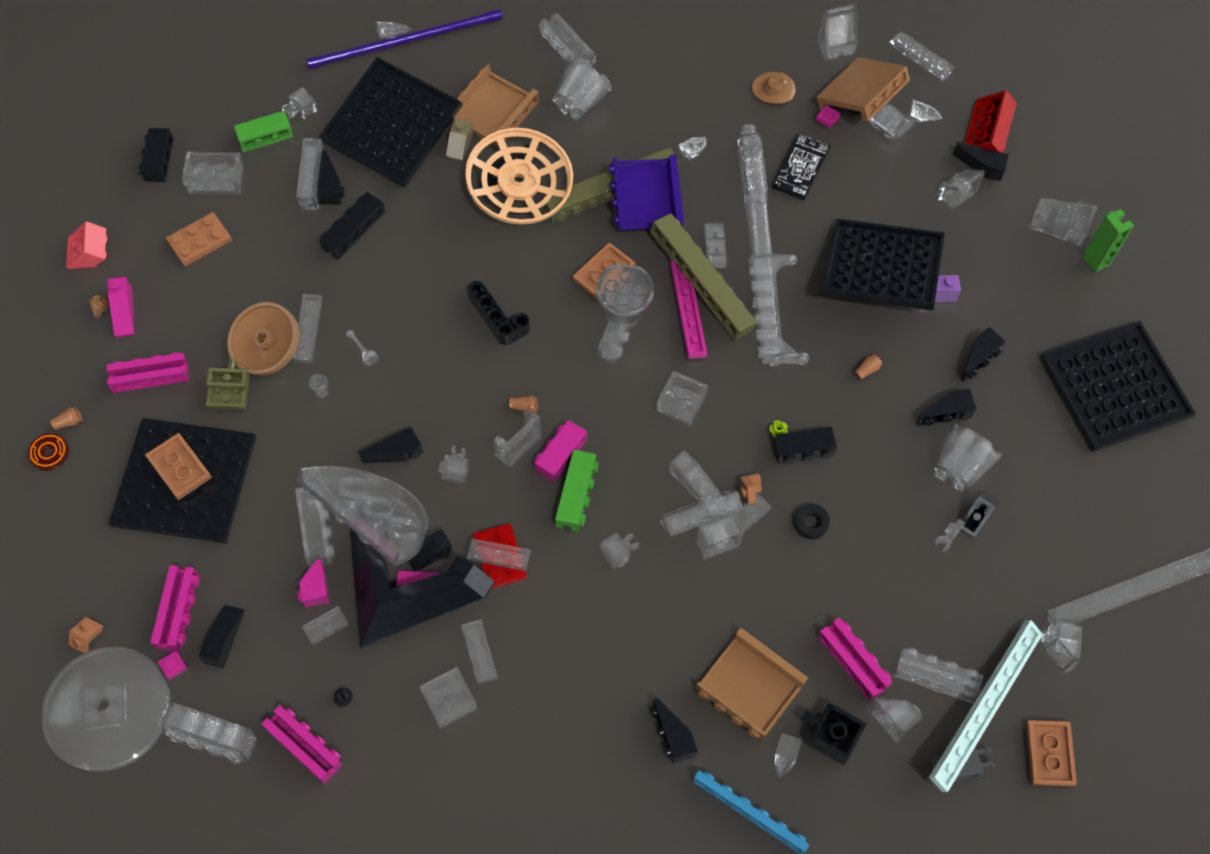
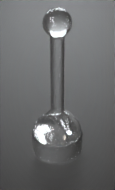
[346,330,379,366]

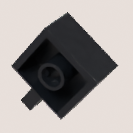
[801,703,867,766]

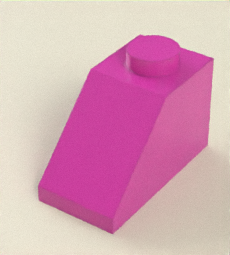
[297,559,330,608]

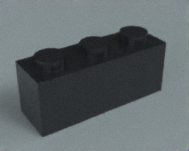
[139,128,174,182]
[773,426,837,464]

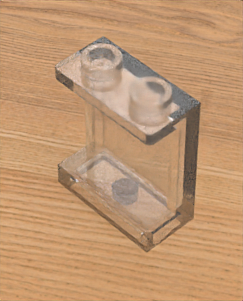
[494,410,541,468]

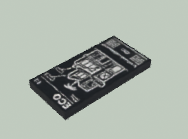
[772,133,831,200]

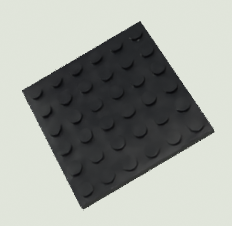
[318,57,463,188]
[821,218,945,311]
[1040,321,1196,452]
[108,418,256,544]

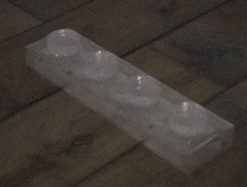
[890,31,954,80]
[293,294,323,363]

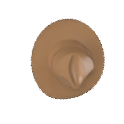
[752,72,795,104]

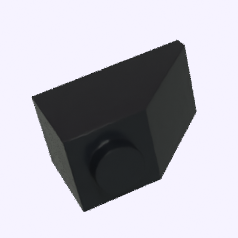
[958,490,1000,537]
[405,529,452,572]

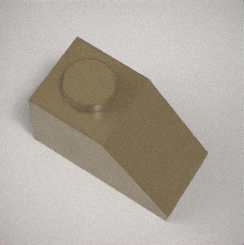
[446,118,473,162]

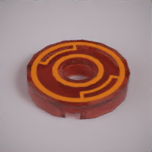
[28,433,69,471]

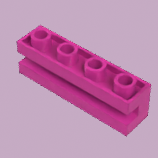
[107,352,189,393]
[150,565,200,652]
[818,617,893,701]
[261,705,342,784]

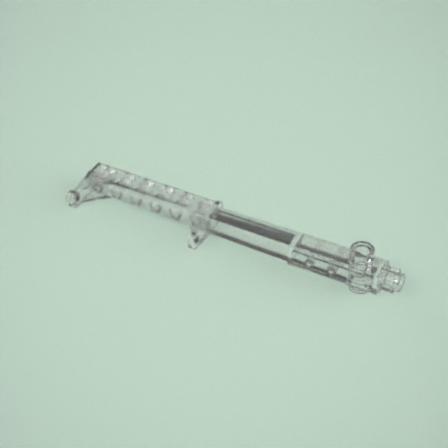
[737,124,810,366]

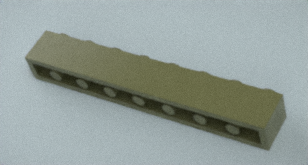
[543,147,680,223]
[650,213,757,341]

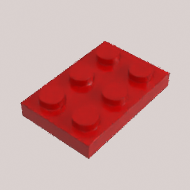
[473,523,527,589]

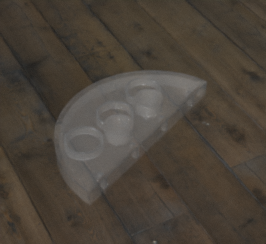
[297,465,428,566]

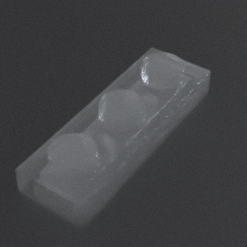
[467,539,531,571]
[461,619,498,685]

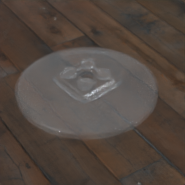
[41,647,170,772]

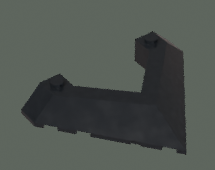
[350,513,495,649]

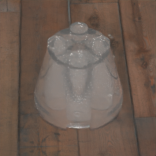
[552,57,612,120]
[596,264,654,329]
[934,423,1002,492]

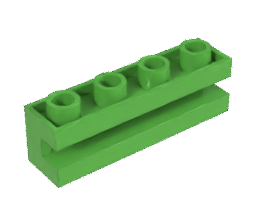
[1083,209,1134,272]
[555,450,599,532]

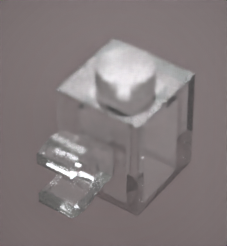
[281,87,317,120]
[438,446,470,485]
[600,533,639,568]

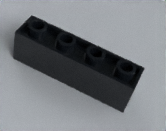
[319,192,385,260]

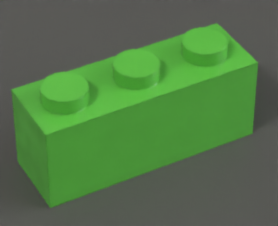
[234,111,293,152]

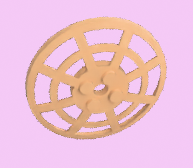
[465,128,573,225]

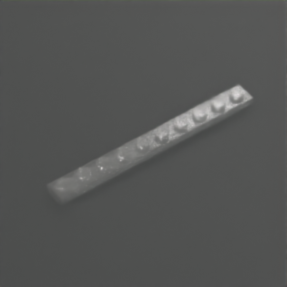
[1045,549,1210,631]

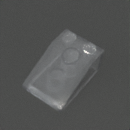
[817,4,858,60]

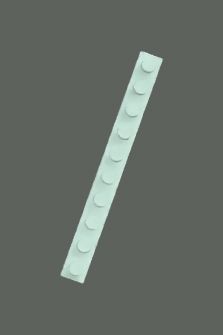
[929,620,1043,792]

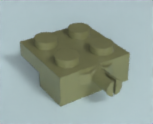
[206,359,250,410]

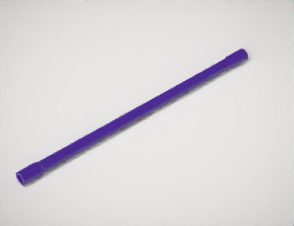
[306,9,503,69]

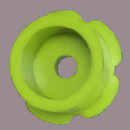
[769,420,788,438]

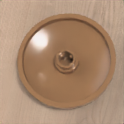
[227,302,299,376]

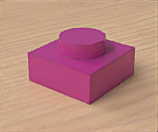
[816,105,841,129]
[158,650,188,680]

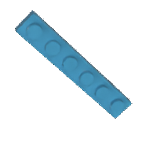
[693,771,809,854]

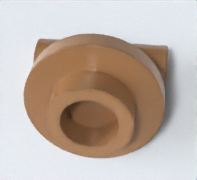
[89,295,109,318]

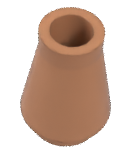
[854,354,882,380]
[509,395,538,414]
[50,407,82,430]

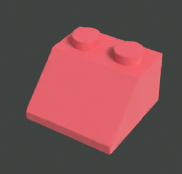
[66,221,107,269]

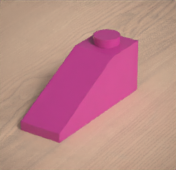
[107,277,134,338]

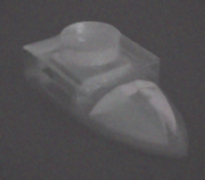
[376,22,411,39]
[909,100,942,123]
[677,137,707,161]
[775,733,802,778]

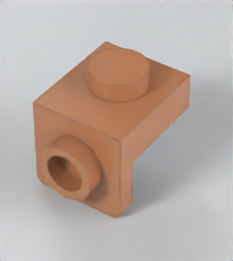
[740,473,762,505]
[69,617,103,653]

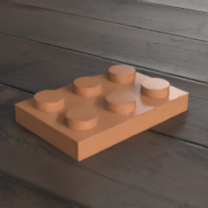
[166,212,232,267]
[572,242,636,301]
[145,433,212,500]
[1026,720,1077,787]

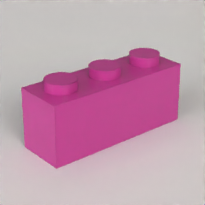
[534,420,587,483]

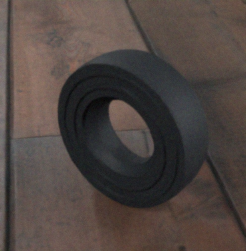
[794,504,830,539]

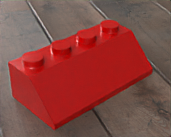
[964,90,1017,153]

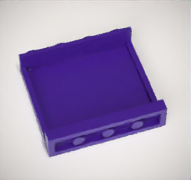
[609,155,684,231]

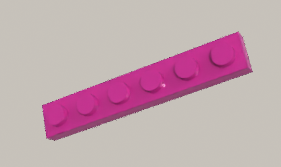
[670,260,707,359]

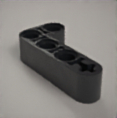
[468,281,530,345]

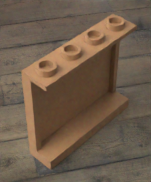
[816,57,910,122]
[452,64,539,148]
[695,628,808,741]

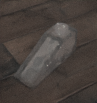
[669,450,724,511]

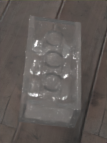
[160,702,258,764]

